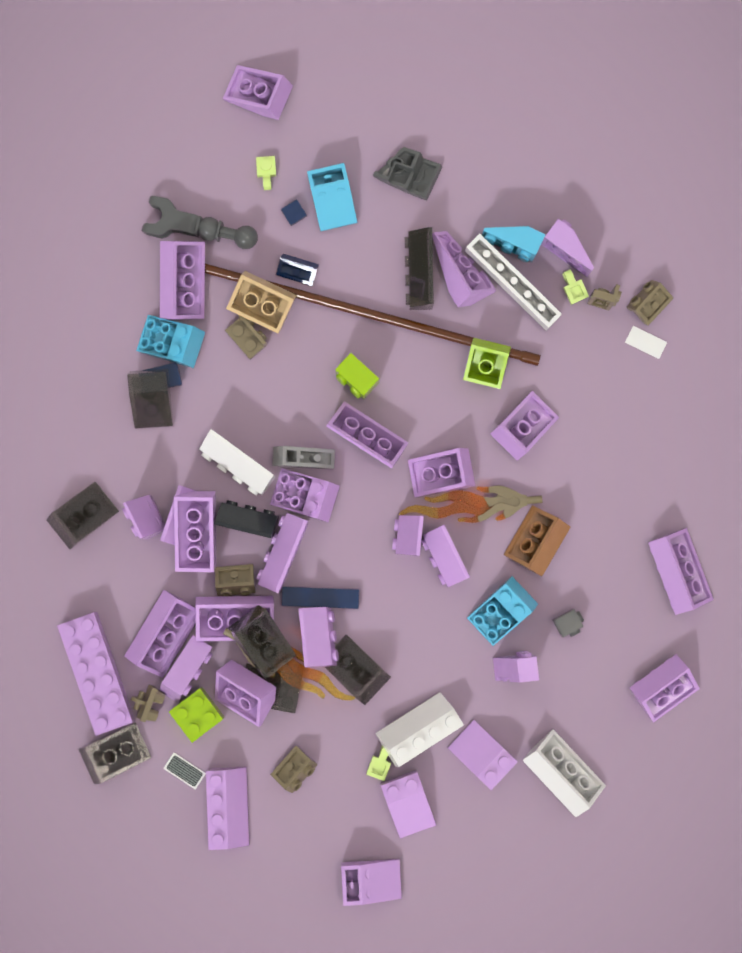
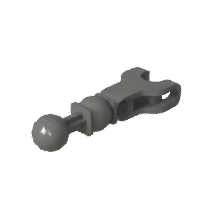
[141,196,258,249]

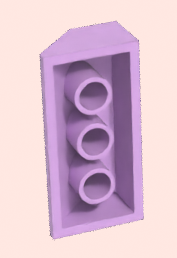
[160,241,205,319]
[326,401,408,468]
[174,491,216,572]
[256,513,309,593]
[648,528,714,615]
[124,590,196,678]
[195,596,274,641]
[206,767,249,850]

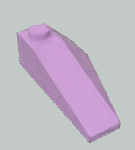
[432,231,496,307]

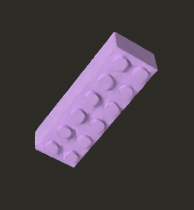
[57,612,136,736]

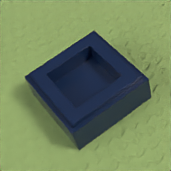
[281,199,307,226]

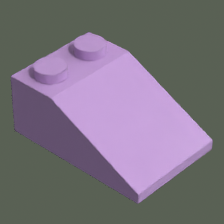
[223,65,293,120]
[541,219,594,277]
[490,391,559,460]
[408,448,475,497]
[392,515,424,556]
[448,720,518,790]
[380,770,436,838]

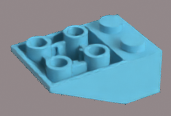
[307,163,357,231]
[482,226,546,262]
[136,315,205,368]
[467,576,538,646]

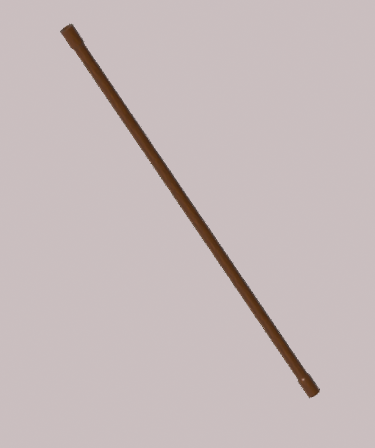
[205,263,541,366]

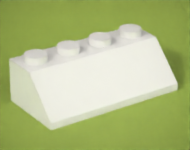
[199,429,276,496]
[375,692,464,767]
[523,729,606,817]

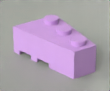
[159,635,213,703]
[493,651,539,683]

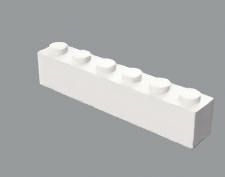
[465,234,562,331]

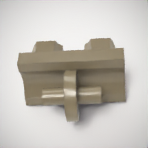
[130,684,165,722]

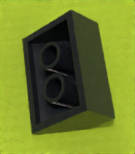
[214,500,278,539]

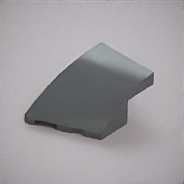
[373,147,442,201]

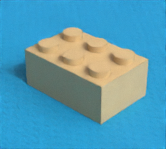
[226,271,297,333]

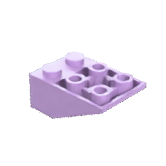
[270,468,340,522]
[122,495,165,540]
[341,859,402,906]

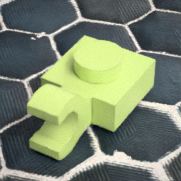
[256,156,276,190]
[562,269,589,305]
[366,746,391,781]

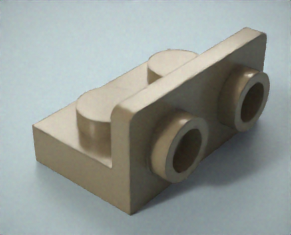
[627,280,673,326]
[587,284,622,311]
[225,316,267,360]
[215,564,256,596]
[270,746,317,793]

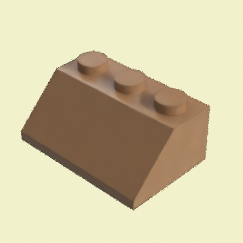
[504,505,571,576]

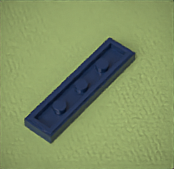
[282,587,359,609]

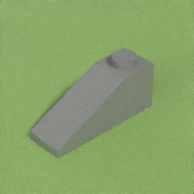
[273,446,335,469]

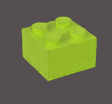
[463,338,511,389]
[335,353,379,399]
[169,687,225,743]

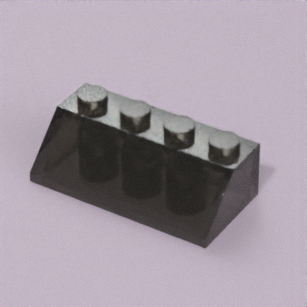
[404,227,434,310]

